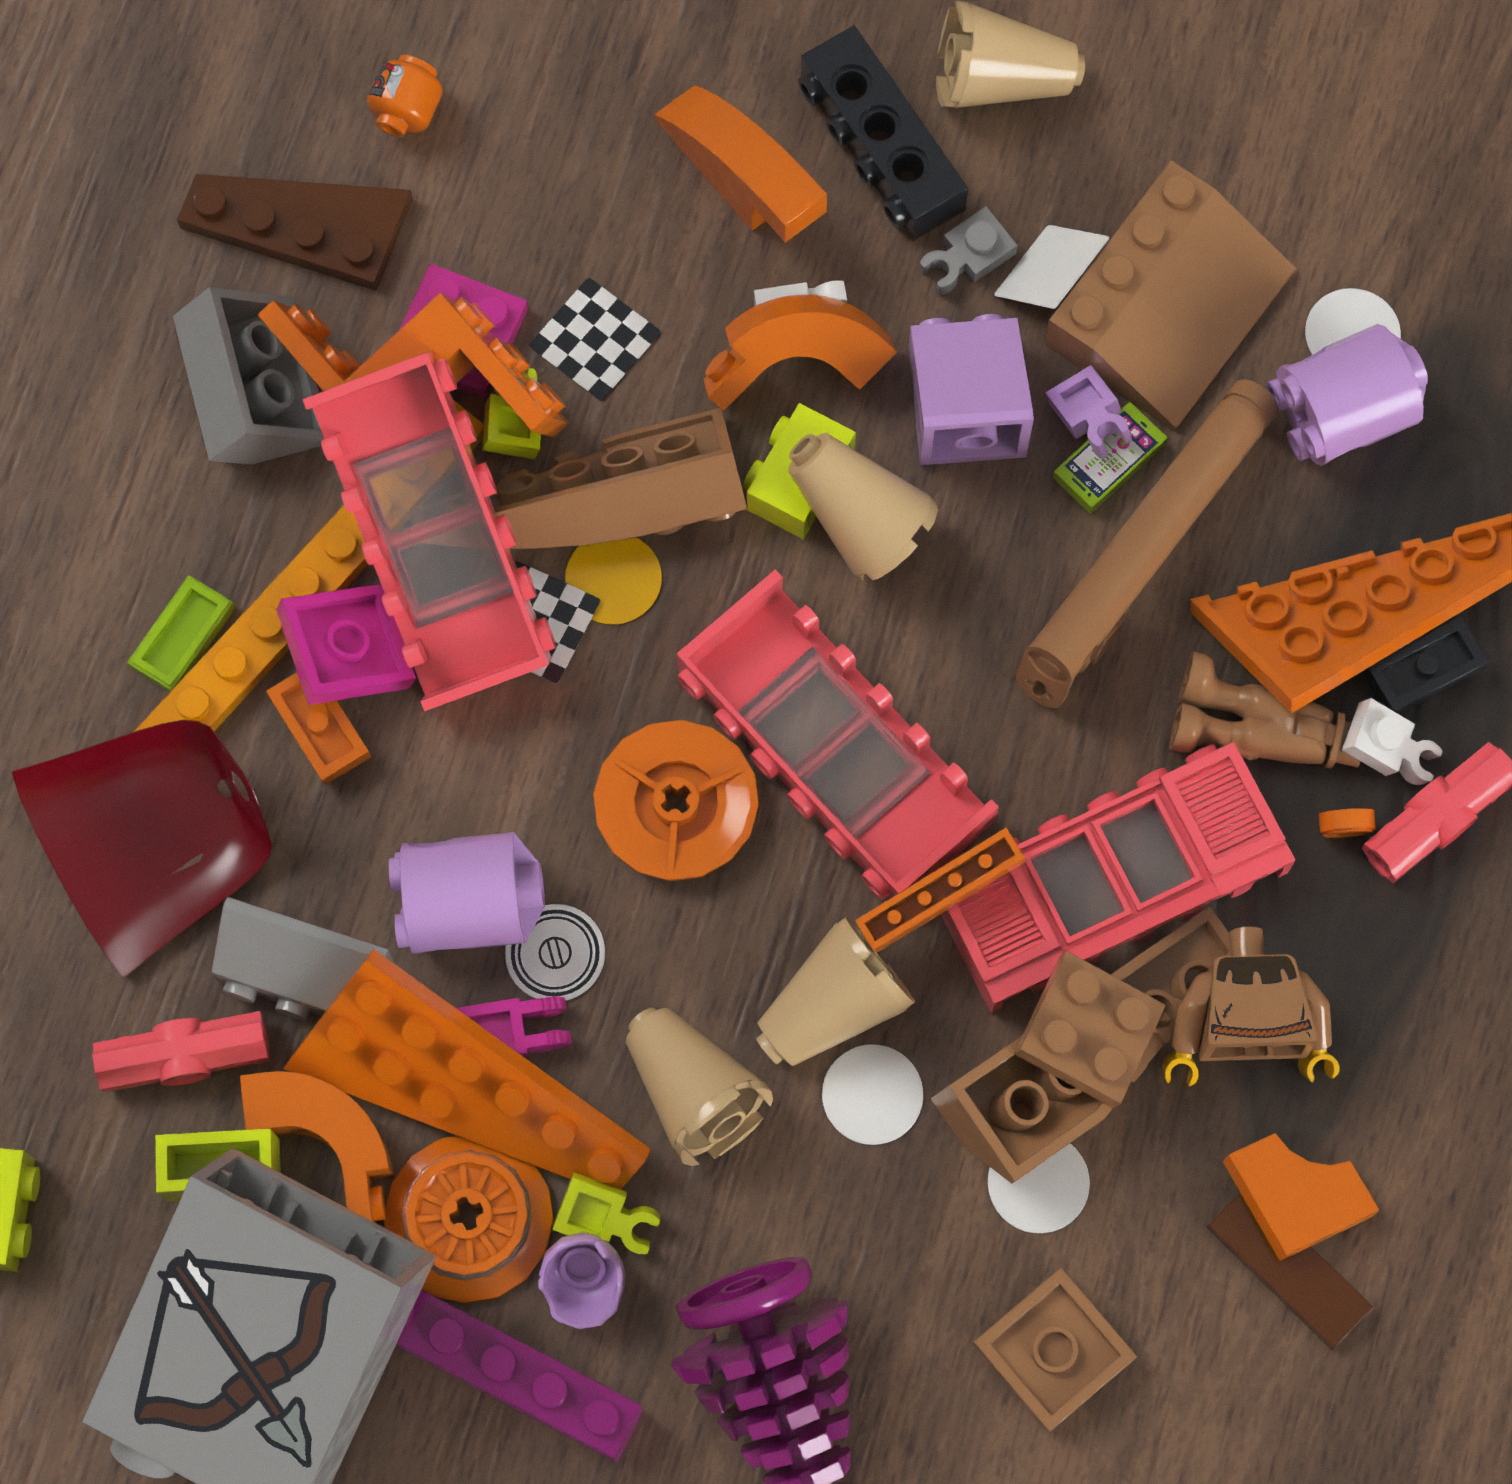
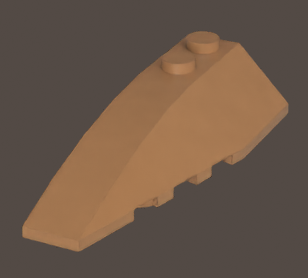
[412,408,747,549]
[931,906,1231,1184]

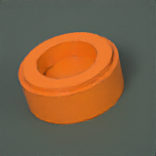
[1319,809,1376,838]

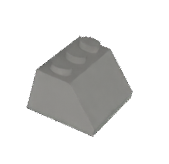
[173,287,324,464]
[212,897,395,1021]

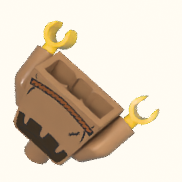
[1162,927,1340,1086]

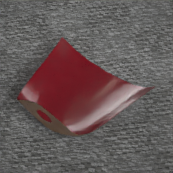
[12,720,272,978]

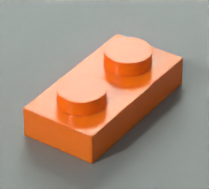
[266,672,371,786]

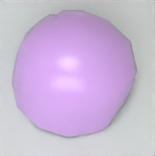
[538,1232,626,1329]

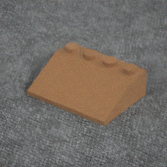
[1044,160,1296,432]

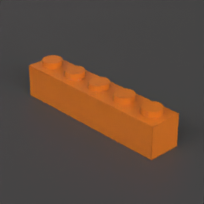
[855,827,1027,953]

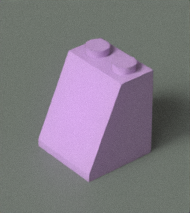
[909,314,1034,465]

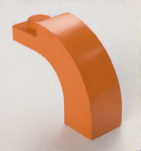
[703,294,897,411]
[240,1071,395,1224]

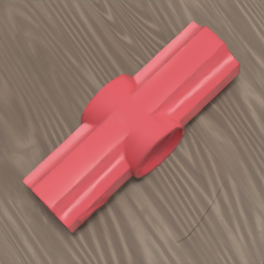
[1362,742,1512,883]
[92,1011,270,1093]

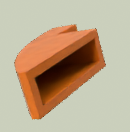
[654,85,827,243]

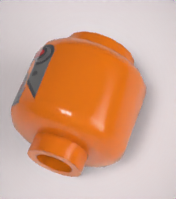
[366,54,443,138]

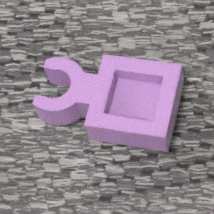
[1045,365,1132,459]

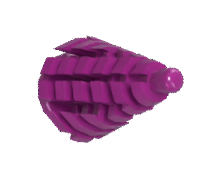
[671,1257,851,1484]

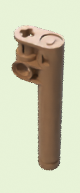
[1016,379,1279,708]

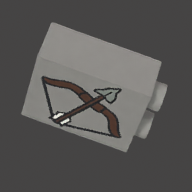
[82,1148,437,1484]

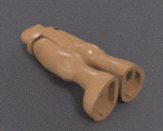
[1169,651,1360,769]

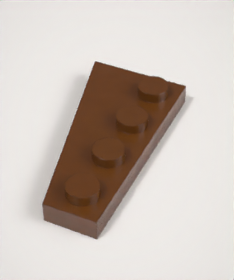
[177,174,413,290]

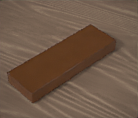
[1206,1193,1373,1350]

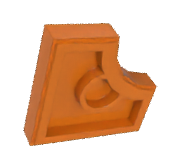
[1222,1133,1379,1261]

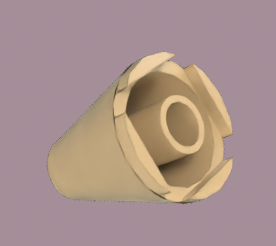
[936,1,1085,108]
[788,433,938,581]
[756,916,915,1066]
[626,1008,773,1166]

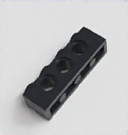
[798,25,968,241]

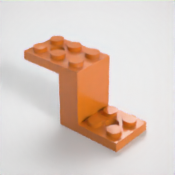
[257,293,570,438]

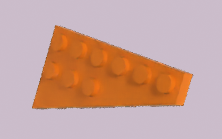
[1190,513,1512,714]
[283,949,651,1189]

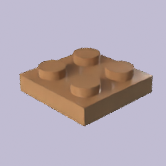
[1014,951,1166,1108]
[973,1268,1137,1434]

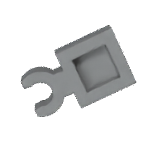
[919,206,1018,296]

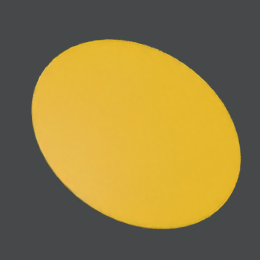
[565,537,662,625]

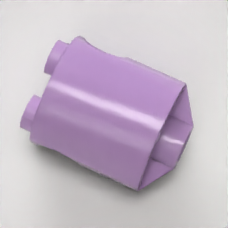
[1267,324,1428,466]
[388,832,545,954]

